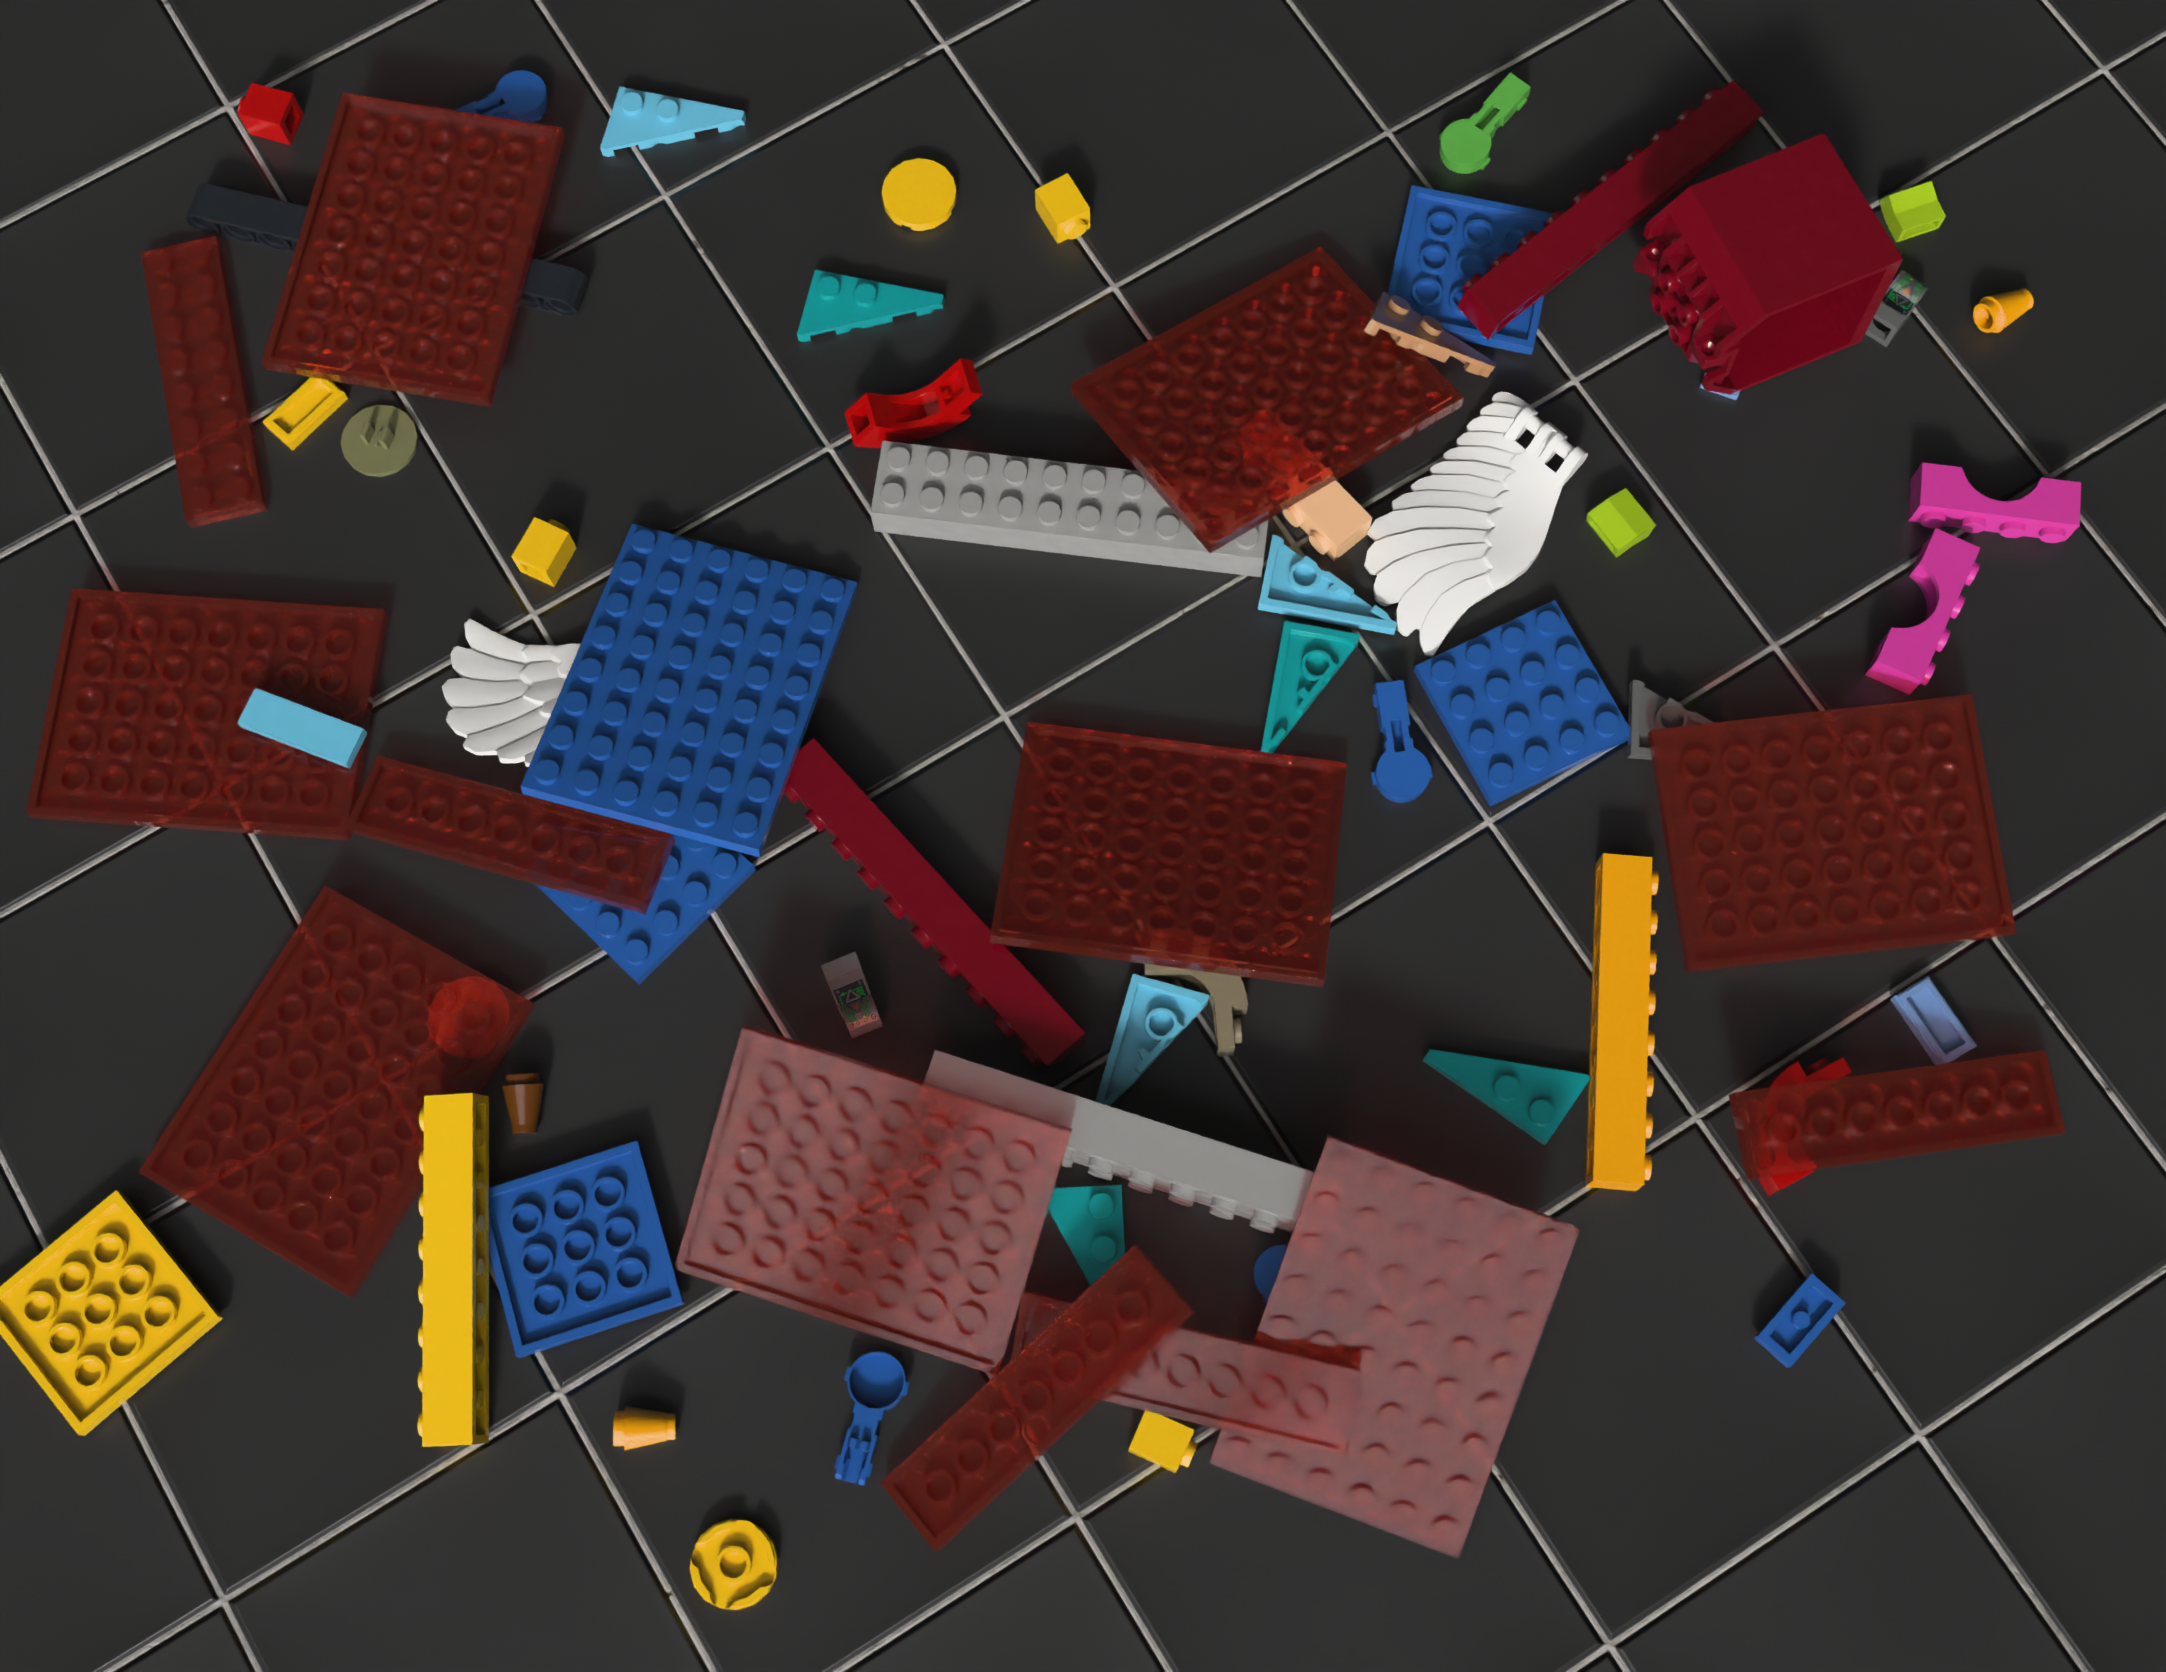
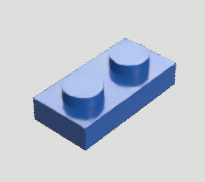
[1754,1273,1845,1368]

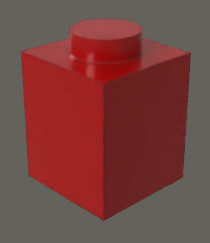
[238,83,304,145]

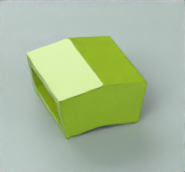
[1879,181,1946,243]
[1586,488,1656,558]

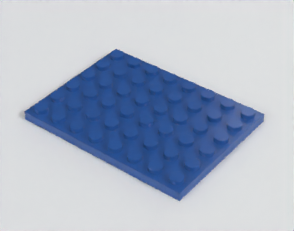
[521,524,857,857]

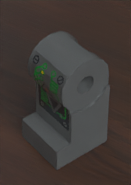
[1865,270,1929,347]
[821,952,883,1039]

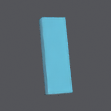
[237,688,367,769]

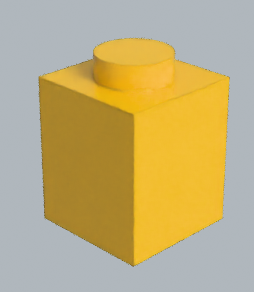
[1035,173,1090,244]
[511,517,577,587]
[1128,1408,1198,1473]

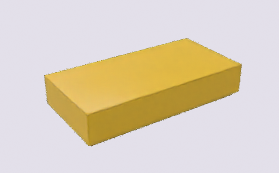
[262,370,348,451]

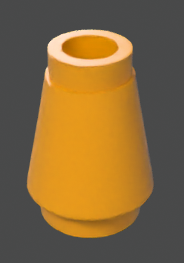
[1973,288,2034,333]
[613,1406,675,1450]

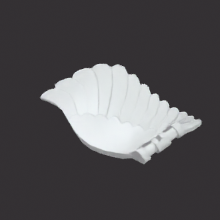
[1364,391,1588,658]
[442,619,581,767]

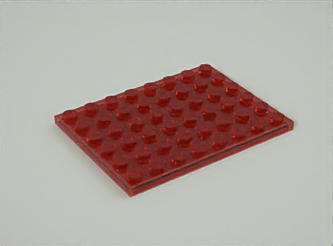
[261,92,565,407]
[1071,247,1463,553]
[26,588,387,841]
[1648,694,2016,973]
[990,722,1347,987]
[138,886,535,1298]
[674,1025,1072,1376]
[1209,1135,1580,1558]

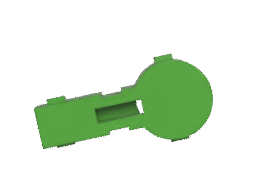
[1439,72,1531,174]

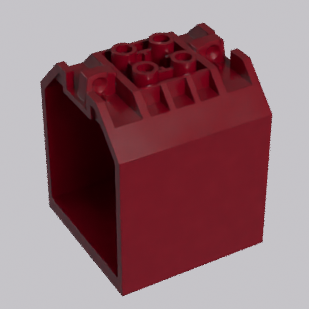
[1633,133,1903,395]

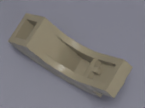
[1142,929,1248,1057]

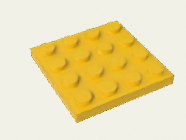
[0,1190,223,1436]

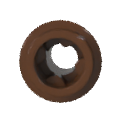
[502,1073,544,1134]

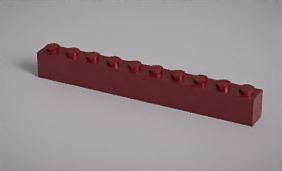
[1457,80,1764,340]
[783,738,1085,1074]

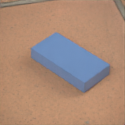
[1890,976,1977,1069]

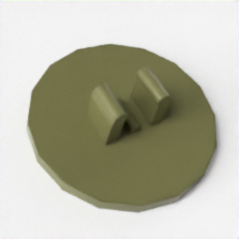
[341,405,419,477]

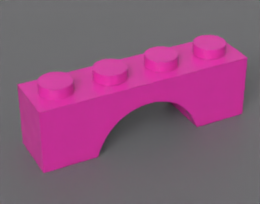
[1908,462,2081,543]
[1865,528,1980,695]

